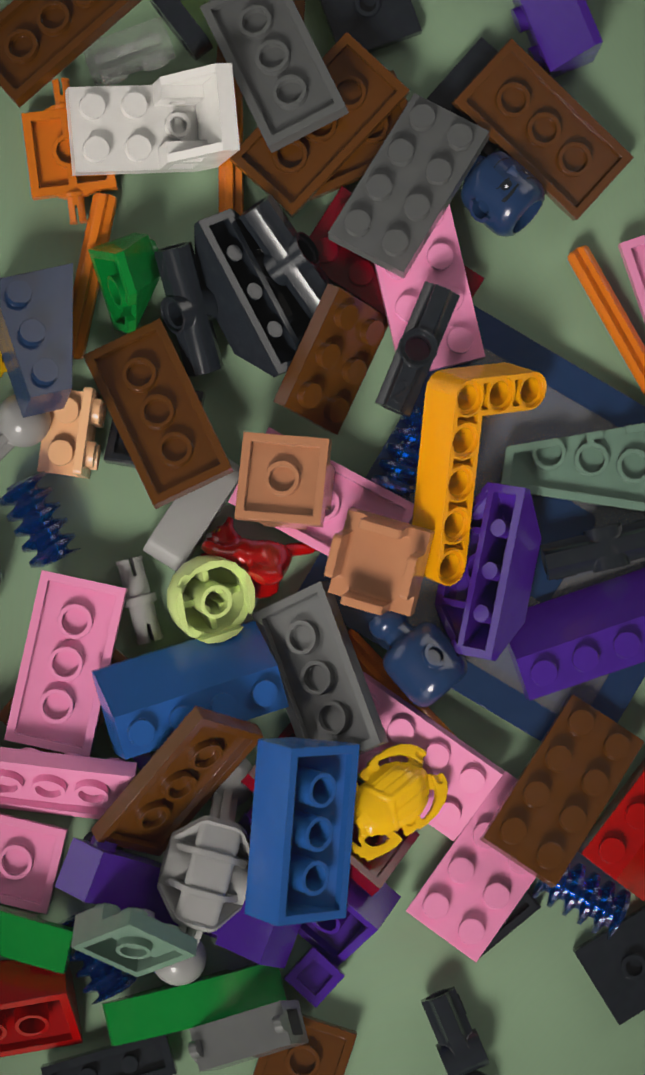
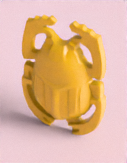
[351,744,448,861]

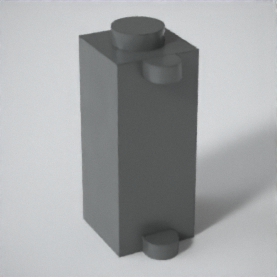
[188,1000,309,1072]

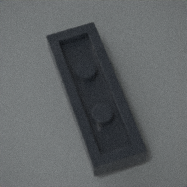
[41,1034,178,1075]

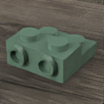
[71,903,198,977]

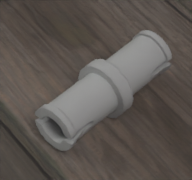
[115,555,164,645]

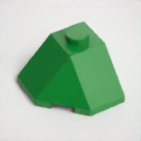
[88,233,160,333]

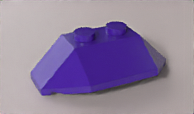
[434,482,541,661]

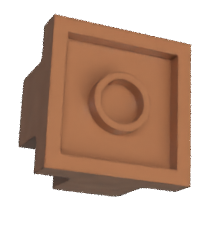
[234,432,335,530]
[324,507,435,617]

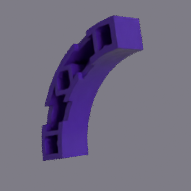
[55,835,302,969]

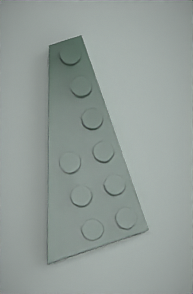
[500,423,645,512]

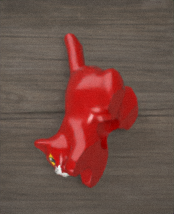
[200,516,317,598]

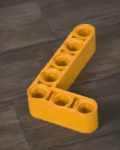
[412,362,547,586]

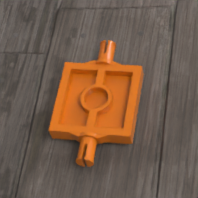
[21,78,118,225]

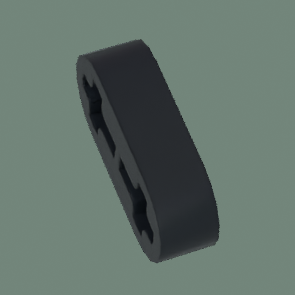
[149,0,213,61]

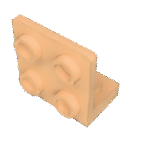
[37,387,107,479]

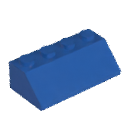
[91,620,289,760]
[245,737,360,926]

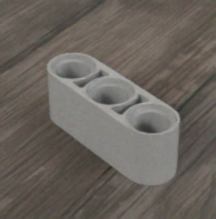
[143,458,240,572]

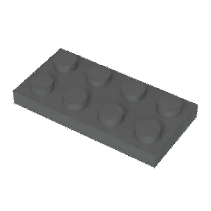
[199,0,349,153]
[328,93,489,279]
[252,581,388,755]

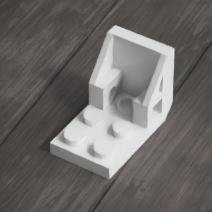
[65,63,240,176]

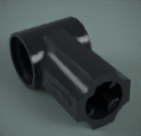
[421,986,490,1075]

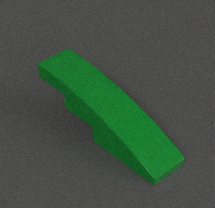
[0,903,74,974]
[102,963,286,1046]

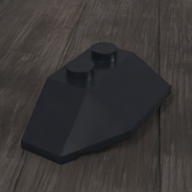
[194,208,311,377]

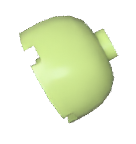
[167,555,255,644]

